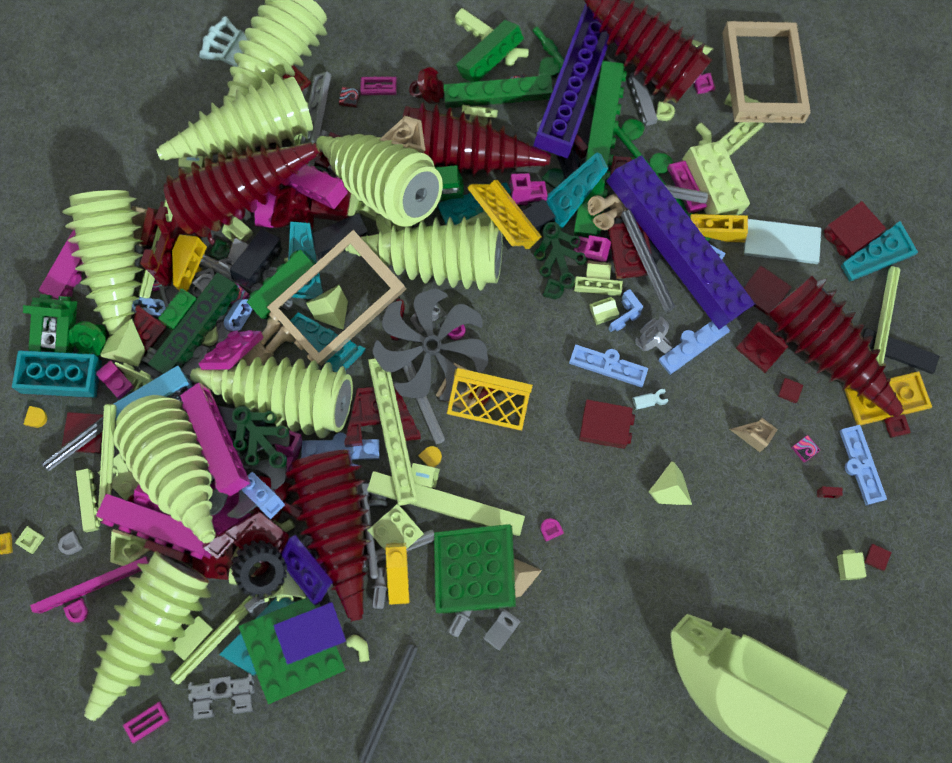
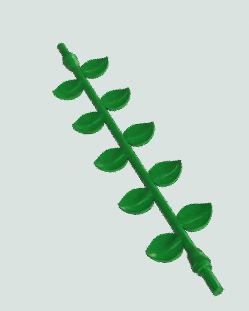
[533,27,711,241]

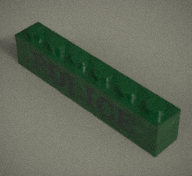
[148,272,240,375]

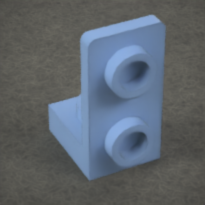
[609,289,643,332]
[241,472,285,519]

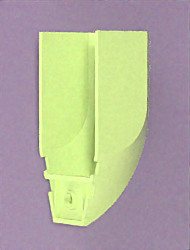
[671,614,848,763]

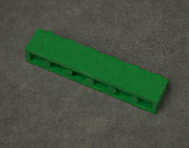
[444,75,553,108]

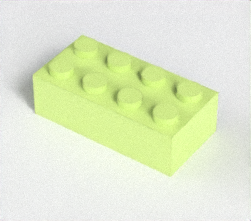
[682,140,750,215]

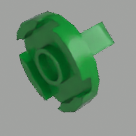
[69,321,107,356]

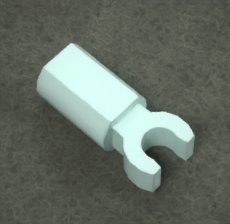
[633,389,668,410]

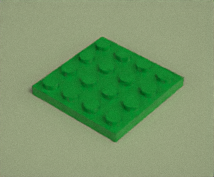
[434,524,516,614]
[238,597,346,704]

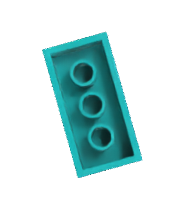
[12,351,102,398]

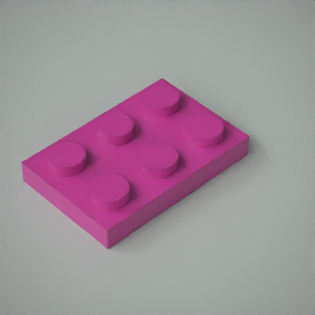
[199,330,264,370]

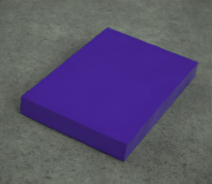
[281,535,333,605]
[273,602,346,665]

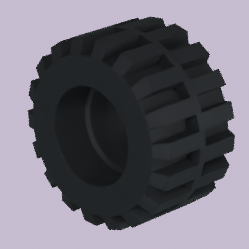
[231,540,287,598]

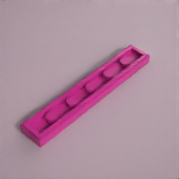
[30,557,151,614]

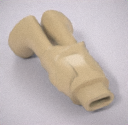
[588,193,628,230]
[239,316,296,366]

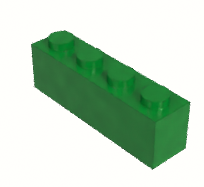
[456,20,524,82]
[247,249,316,320]

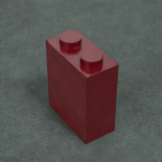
[823,201,887,259]
[579,400,635,449]

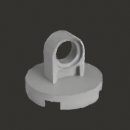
[636,317,673,354]

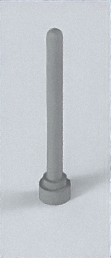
[357,484,378,579]

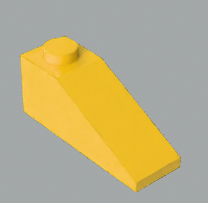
[691,214,748,242]
[172,234,207,292]
[386,543,409,605]

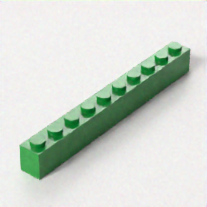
[574,61,627,238]

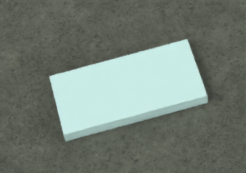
[743,219,821,264]

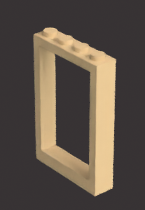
[723,21,811,123]
[267,230,406,366]

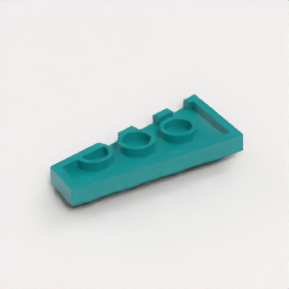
[546,153,608,228]
[437,182,512,225]
[841,221,918,282]
[288,222,323,299]
[290,313,366,372]
[219,597,295,676]

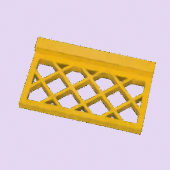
[468,180,542,249]
[446,368,533,431]

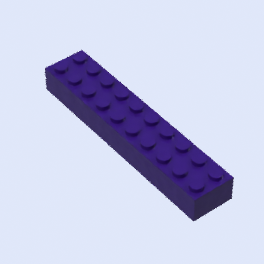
[533,3,609,158]
[606,155,755,330]

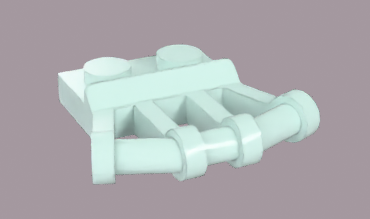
[199,16,248,67]

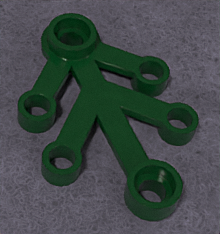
[534,222,587,289]
[232,406,289,469]

